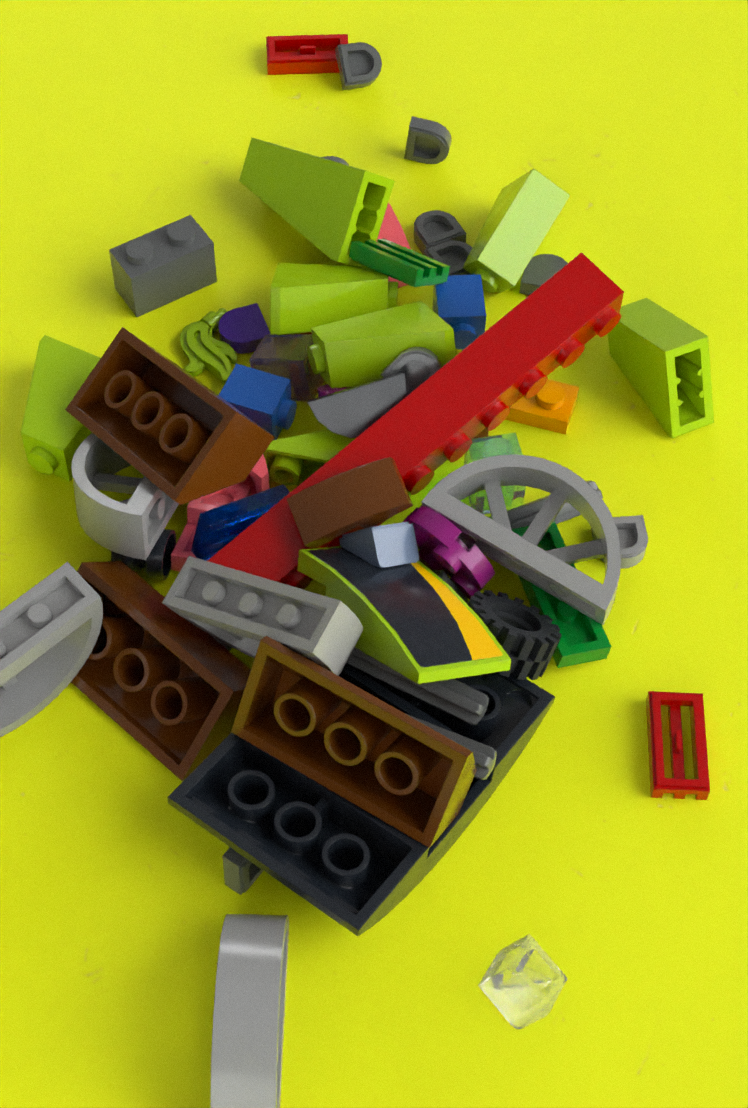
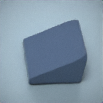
[339,522,419,568]

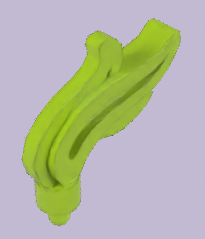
[180,308,238,386]

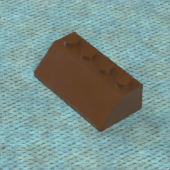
[65,327,275,505]
[71,561,251,781]
[231,636,477,848]

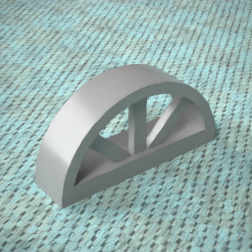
[71,433,179,560]
[421,454,621,625]
[162,556,363,676]
[0,562,103,737]
[210,914,289,1108]

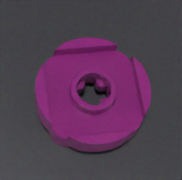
[403,505,495,600]

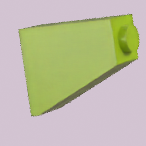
[462,168,570,293]
[270,263,398,335]
[608,298,714,438]
[307,301,457,388]
[21,335,100,481]

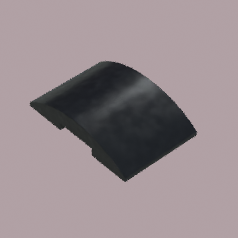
[168,664,555,936]

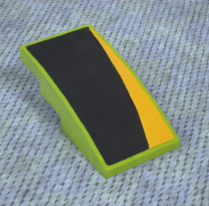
[297,546,511,684]

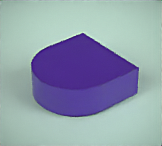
[219,303,272,354]

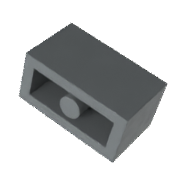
[109,215,217,317]

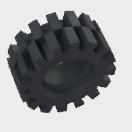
[468,590,562,680]

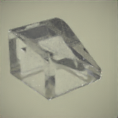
[478,934,567,1029]

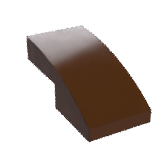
[287,457,413,549]

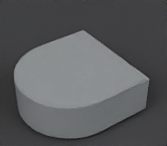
[591,515,648,569]

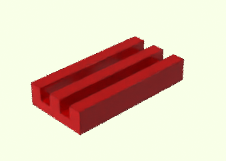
[266,34,348,75]
[646,691,710,800]

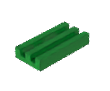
[349,238,450,287]

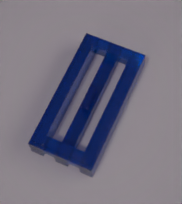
[191,484,290,561]

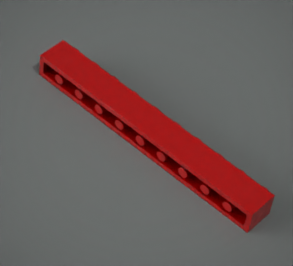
[208,252,624,590]

